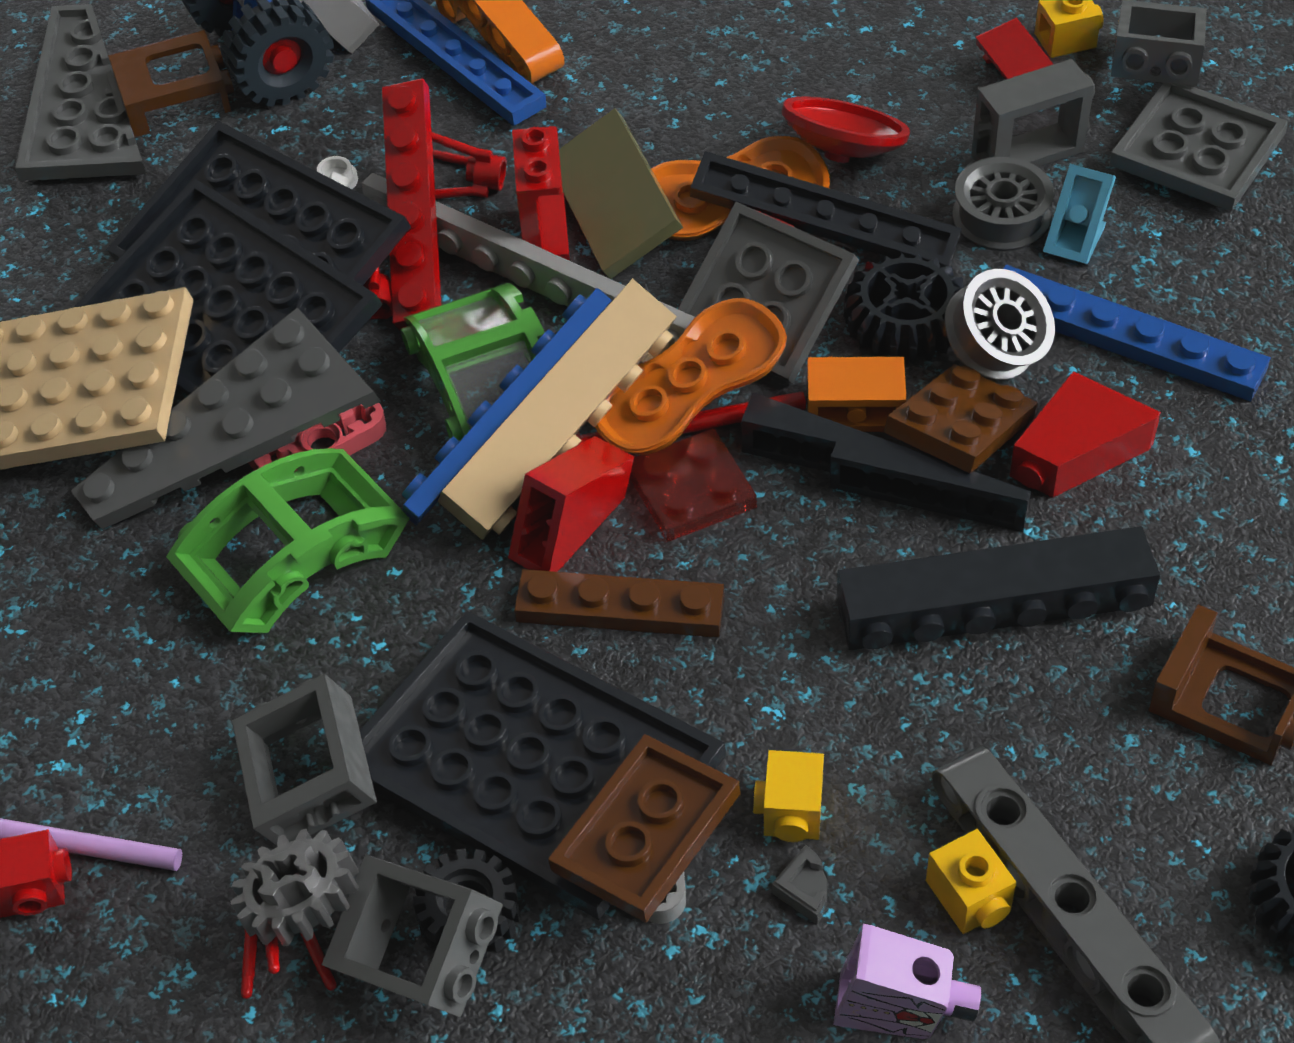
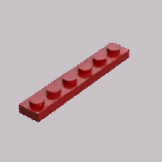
[382,78,442,331]

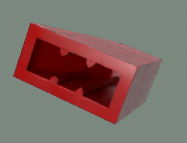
[1010,371,1161,498]
[508,436,634,572]

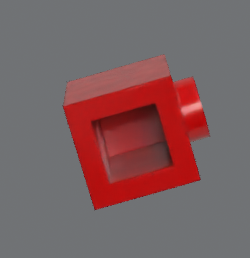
[0,829,72,918]

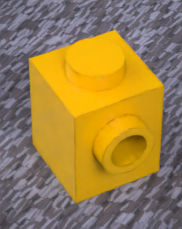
[1034,0,1104,58]
[753,750,824,842]
[926,828,1016,934]

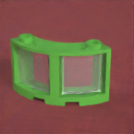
[400,283,545,441]

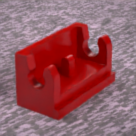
[975,17,1054,80]

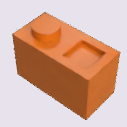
[807,357,907,432]

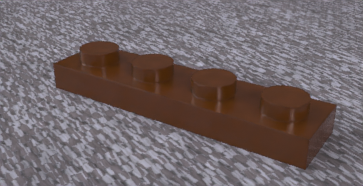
[514,569,724,637]

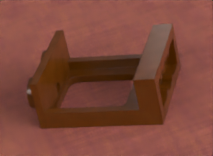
[108,30,234,137]
[1149,604,1294,766]

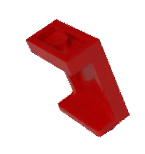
[512,126,570,261]

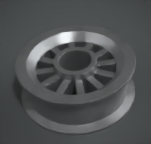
[944,269,1055,380]

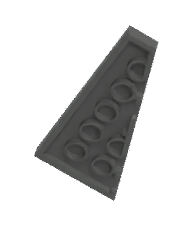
[15,4,146,181]
[71,308,381,530]

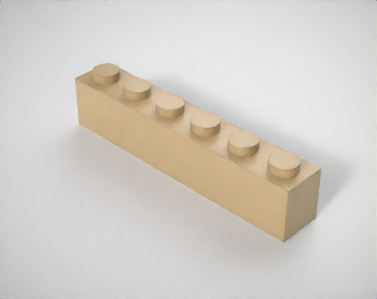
[437,278,677,540]

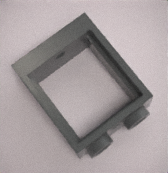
[1110,0,1207,86]
[971,59,1095,167]
[232,673,377,845]
[322,854,503,1017]

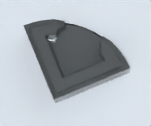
[772,845,828,924]

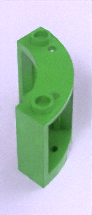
[166,448,410,633]

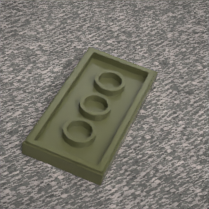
[559,108,683,279]

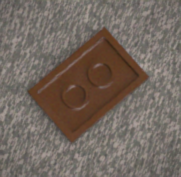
[884,364,1038,474]
[548,734,741,923]

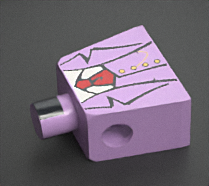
[833,924,981,1039]

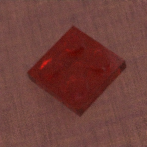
[630,428,757,542]

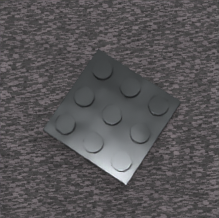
[1109,83,1288,212]
[678,202,859,384]

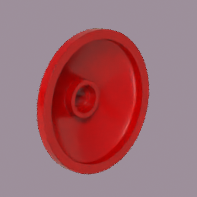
[781,96,910,163]

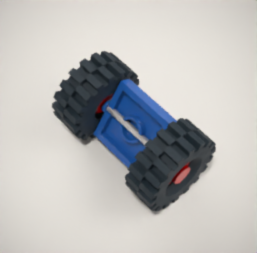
[181,0,334,106]

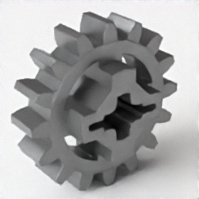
[230,829,359,946]

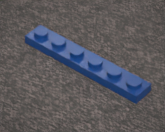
[365,0,546,126]
[1003,265,1271,402]
[402,288,612,526]

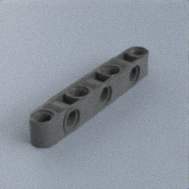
[931,746,1220,1043]

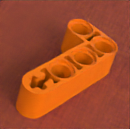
[435,0,564,84]

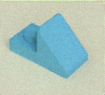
[1043,164,1116,264]

